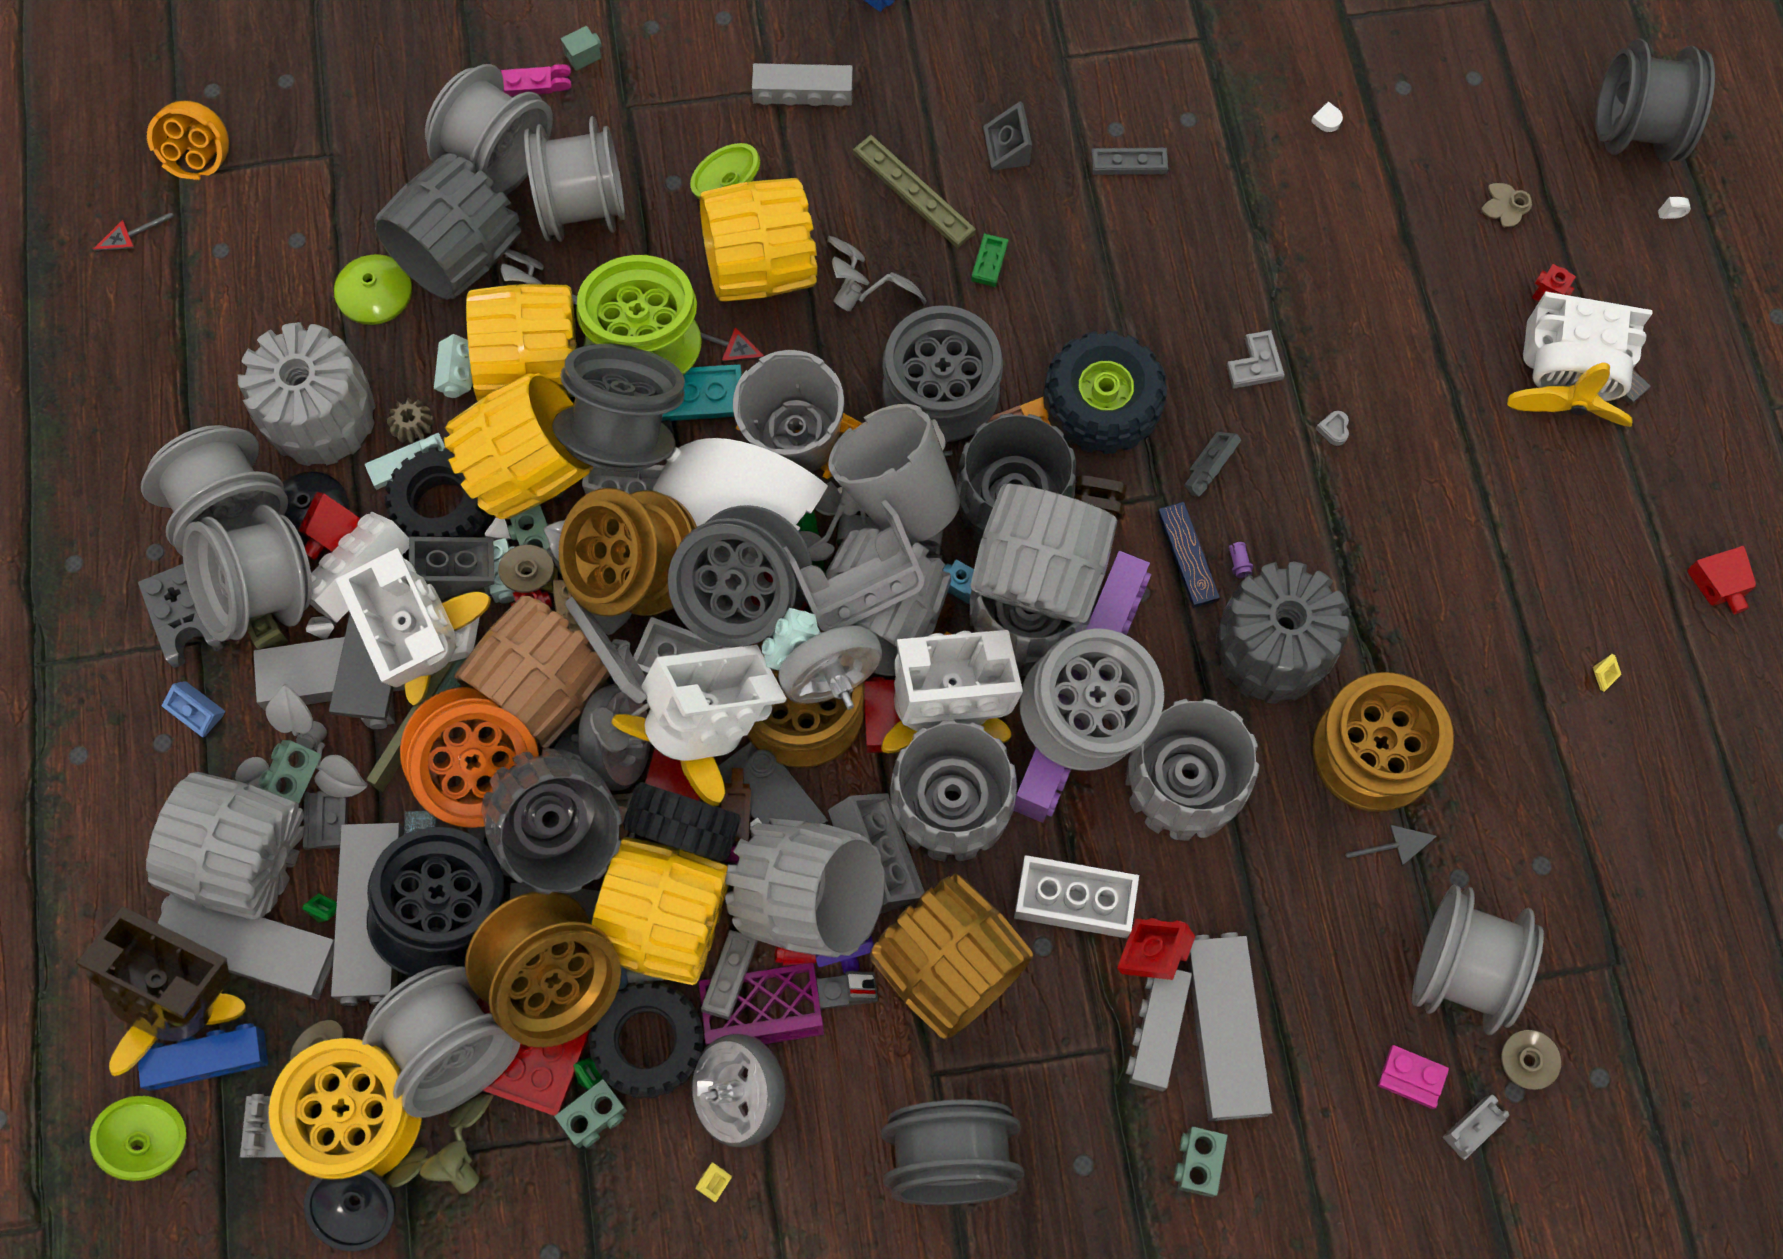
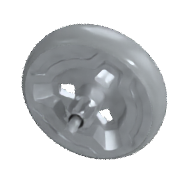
[778,626,882,709]

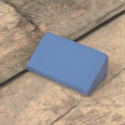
[162,681,225,737]

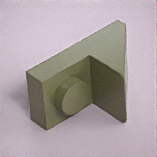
[247,613,288,650]

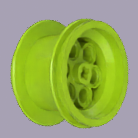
[576,255,701,375]

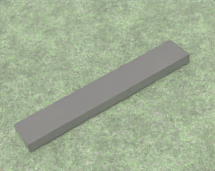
[565,596,647,704]

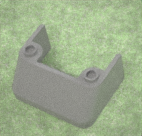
[784,500,924,632]

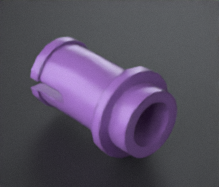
[1229,542,1254,578]

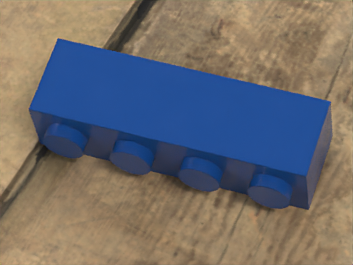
[138,1024,268,1091]

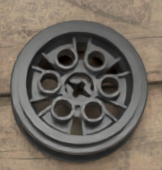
[881,1100,1024,1205]

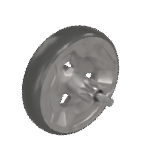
[571,685,651,791]
[691,1034,786,1148]

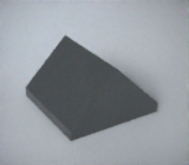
[983,101,1032,170]

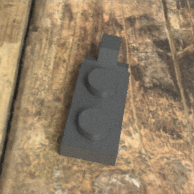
[1184,432,1241,497]

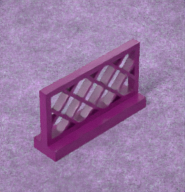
[699,963,824,1047]

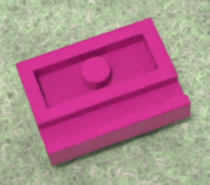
[1377,1045,1449,1109]

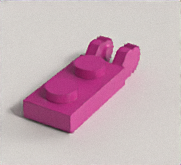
[501,64,571,96]

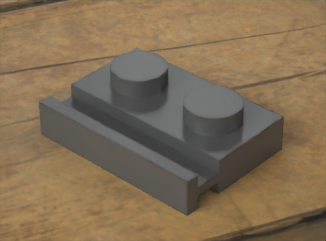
[303,791,348,850]

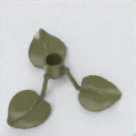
[385,1093,495,1194]

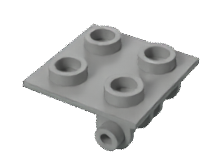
[240,1094,285,1157]

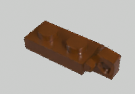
[721,768,751,846]

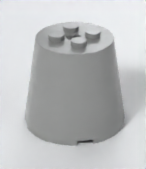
[733,350,844,472]
[829,404,960,544]

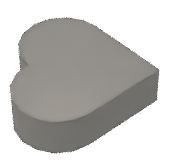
[1316,411,1349,446]

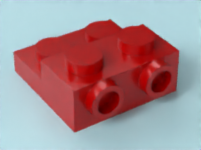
[1117,918,1195,980]

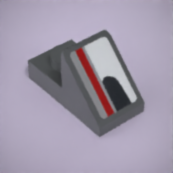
[817,971,878,1010]

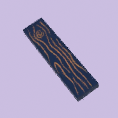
[1158,502,1220,608]

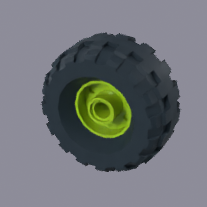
[1043,330,1167,454]

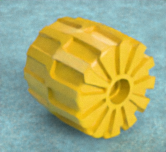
[700,178,818,302]
[466,284,578,401]
[444,373,593,519]
[591,837,728,985]

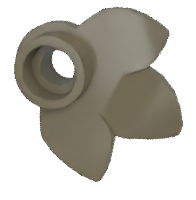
[1481,183,1532,227]

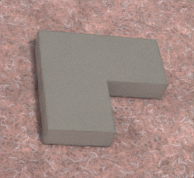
[1226,330,1285,389]

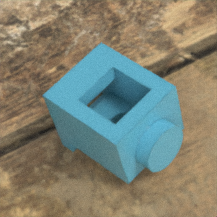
[943,559,974,604]

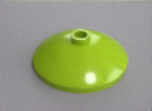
[690,143,760,199]
[334,254,412,325]
[90,1096,186,1181]

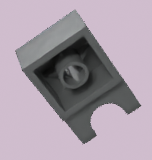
[138,564,226,668]

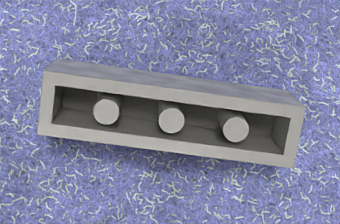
[752,63,853,106]
[1126,970,1192,1092]

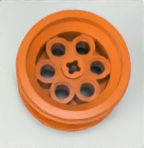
[400,687,539,828]

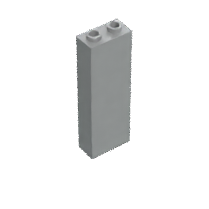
[254,637,433,711]
[331,823,405,1006]
[158,894,335,1000]
[1187,932,1272,1122]

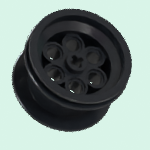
[366,827,505,977]

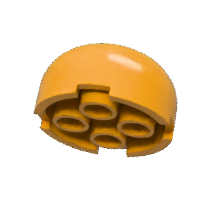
[147,101,229,180]

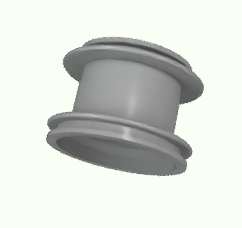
[425,64,553,195]
[524,116,625,242]
[141,425,288,556]
[182,505,312,641]
[1020,629,1164,771]
[1412,884,1544,1035]
[362,965,520,1118]

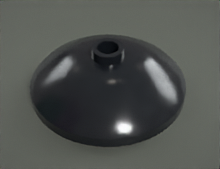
[282,472,350,546]
[304,1169,396,1251]

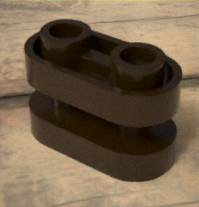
[1074,475,1127,520]

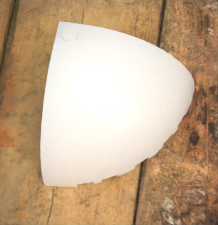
[654,438,828,583]

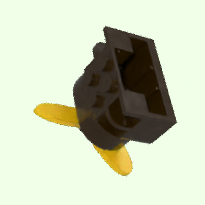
[76,906,246,1076]

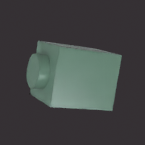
[560,26,602,71]

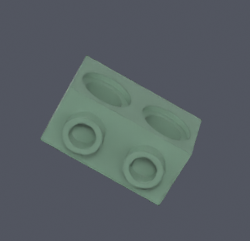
[507,505,550,550]
[259,740,322,804]
[554,1079,627,1148]
[1174,1127,1227,1198]

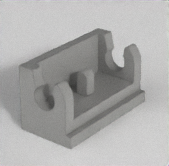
[1442,1094,1509,1160]

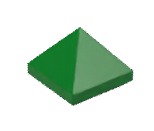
[302,893,337,923]
[573,1057,603,1090]

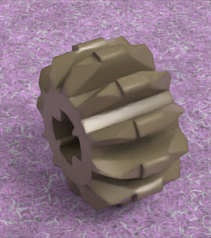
[387,398,434,444]

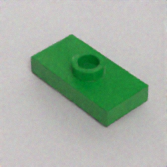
[971,233,1009,287]

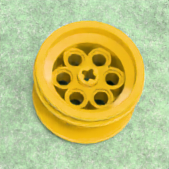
[269,1038,422,1179]

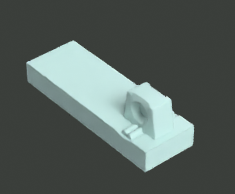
[365,432,445,490]

